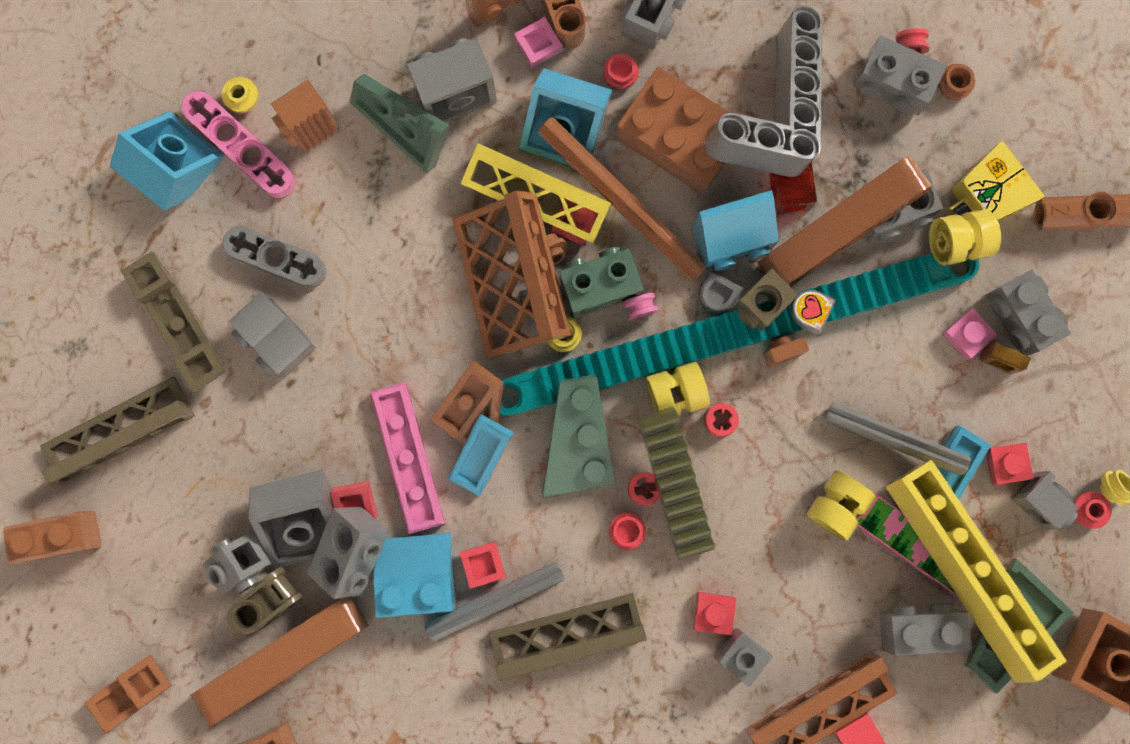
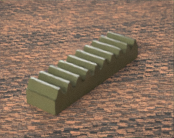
[637,407,715,560]

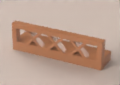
[745,652,898,744]

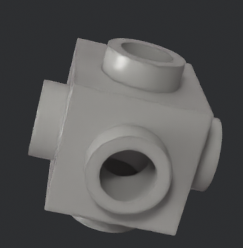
[203,532,271,596]

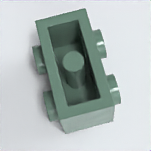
[559,247,644,318]

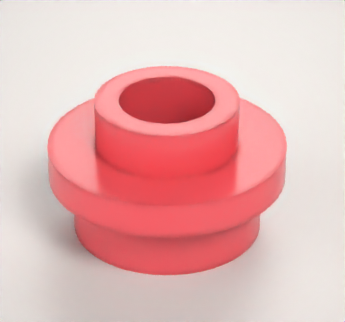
[1074,492,1112,529]

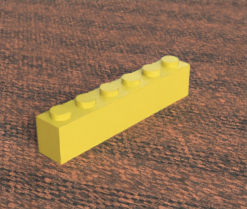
[885,460,1067,683]

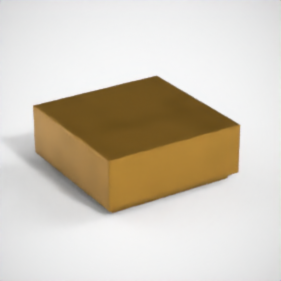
[979,343,1031,374]

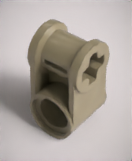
[228,566,304,634]

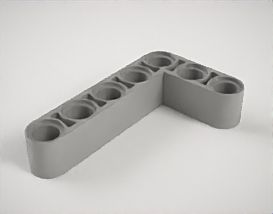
[704,5,822,177]

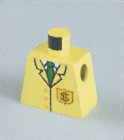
[947,141,1045,221]

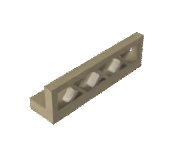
[40,377,195,485]
[489,593,647,681]

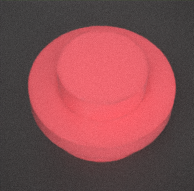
[603,54,639,90]
[609,512,646,550]

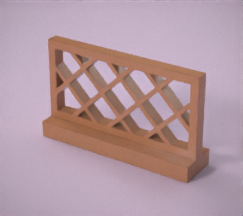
[452,191,571,359]

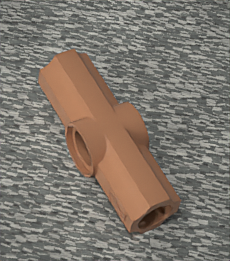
[1033,191,1130,232]

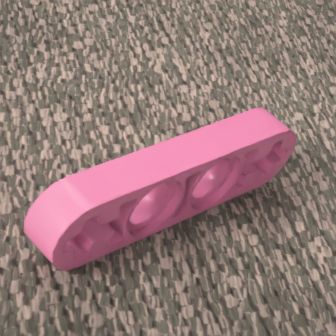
[182,91,296,198]

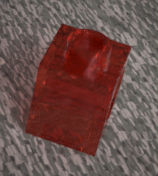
[769,162,817,214]

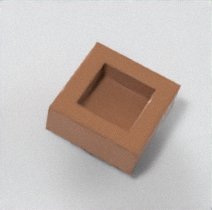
[763,335,810,368]

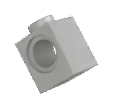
[713,628,773,687]

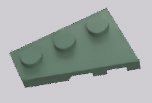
[349,74,450,174]
[542,374,615,498]
[965,558,1074,694]

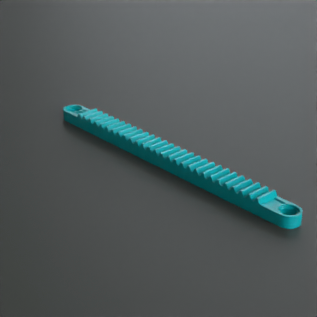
[500,254,980,417]

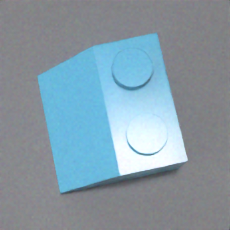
[519,68,612,166]
[110,111,224,211]
[691,190,779,271]
[373,533,456,618]

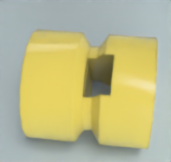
[929,209,1001,266]
[646,361,710,416]
[806,470,877,541]

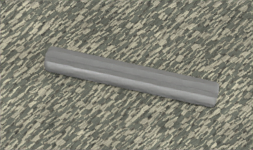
[825,403,971,475]
[424,562,564,642]

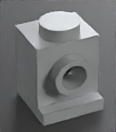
[1011,471,1079,530]

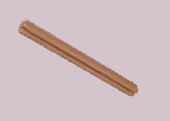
[538,117,705,281]

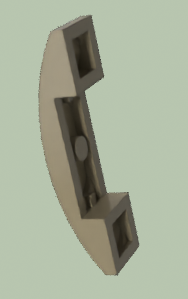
[121,251,226,392]

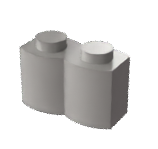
[229,291,317,377]

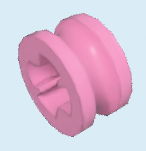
[623,293,659,321]

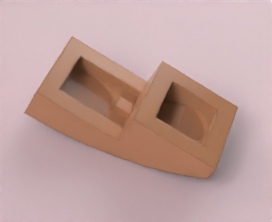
[84,655,172,733]

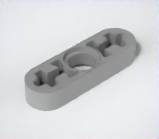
[223,226,326,288]

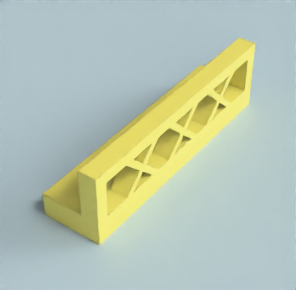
[460,143,612,243]

